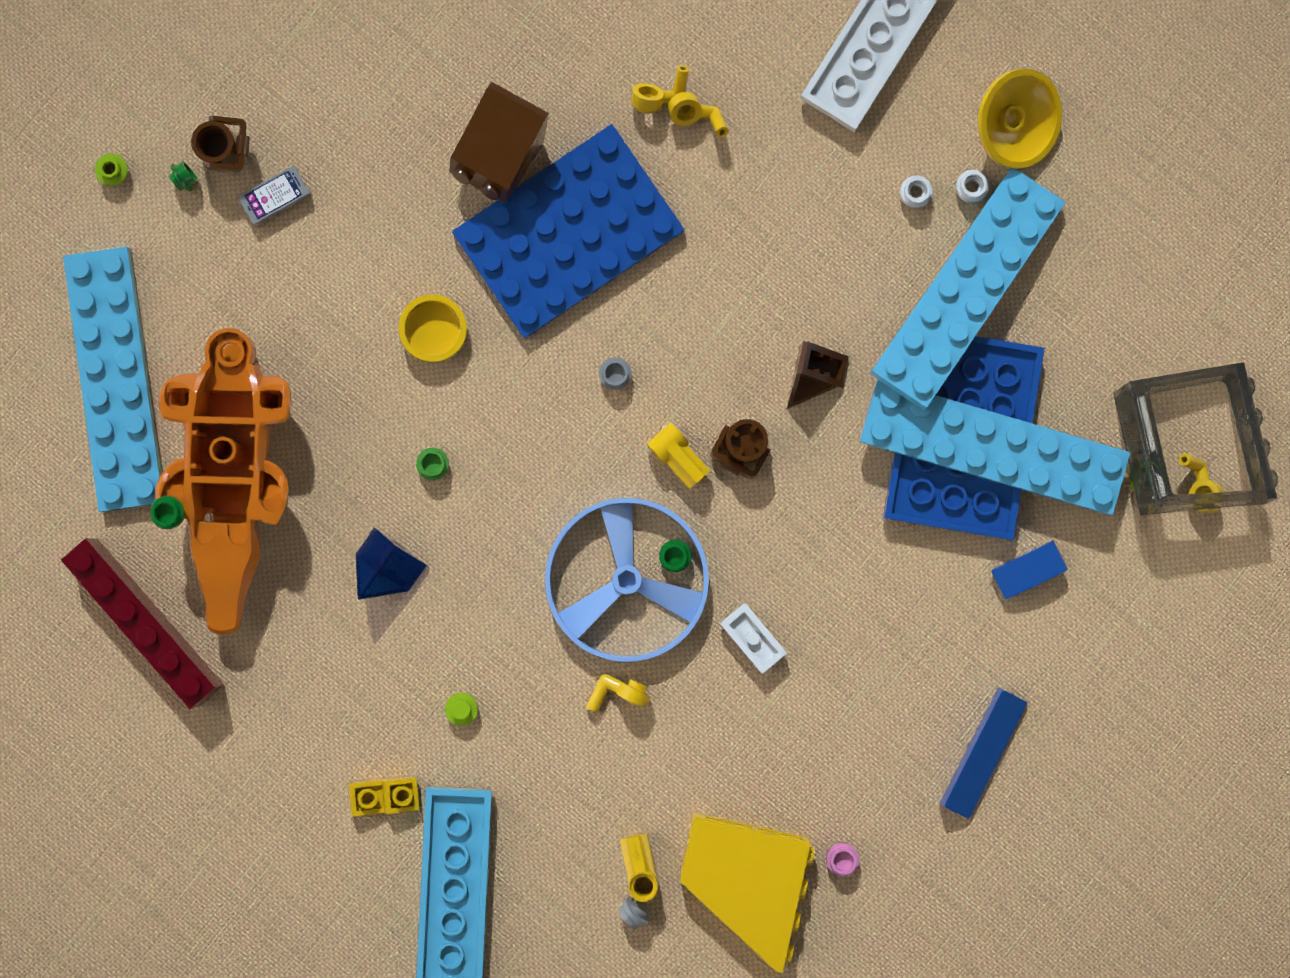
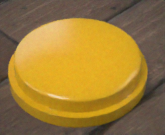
[398,294,467,363]

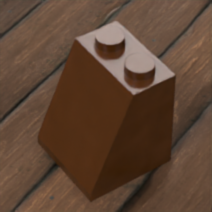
[449,81,549,204]

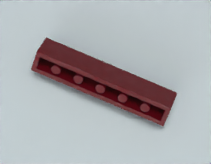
[61,538,224,709]

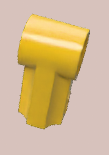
[646,422,710,490]
[620,833,659,902]

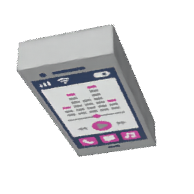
[238,165,312,227]

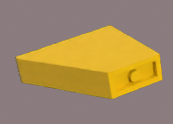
[680,812,815,973]

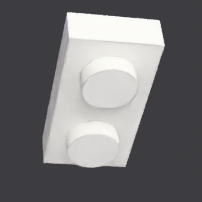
[720,602,787,674]

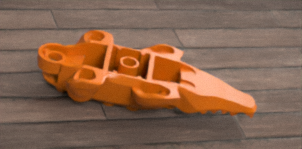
[156,328,291,635]

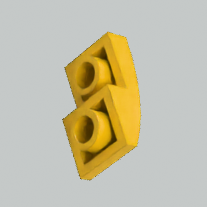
[348,777,419,817]

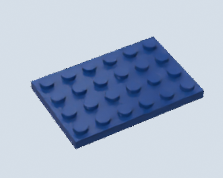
[452,124,685,339]
[883,336,1045,540]

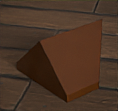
[786,341,849,410]

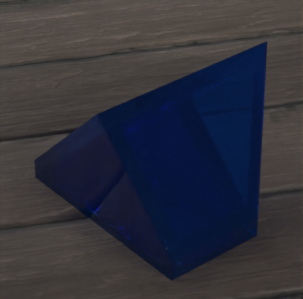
[355,527,428,600]

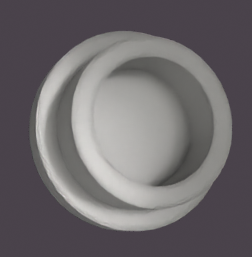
[599,357,631,390]
[619,897,649,929]

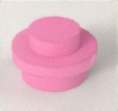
[826,843,859,877]

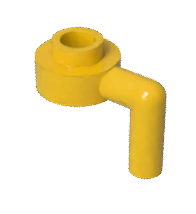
[630,65,690,114]
[668,92,729,138]
[1178,453,1225,513]
[586,674,651,713]

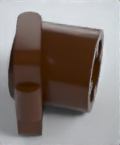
[191,116,250,173]
[710,419,771,479]

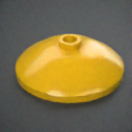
[978,69,1062,168]

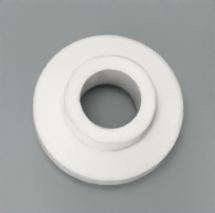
[956,170,989,203]
[900,175,933,208]

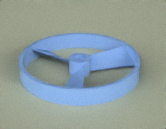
[545,498,709,662]

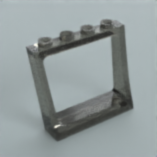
[1113,362,1278,516]

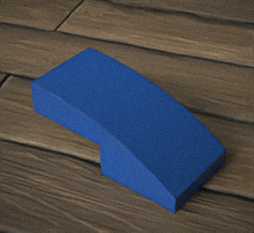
[991,540,1068,600]

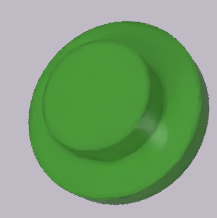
[416,448,449,480]

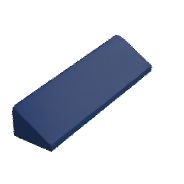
[939,688,1028,819]

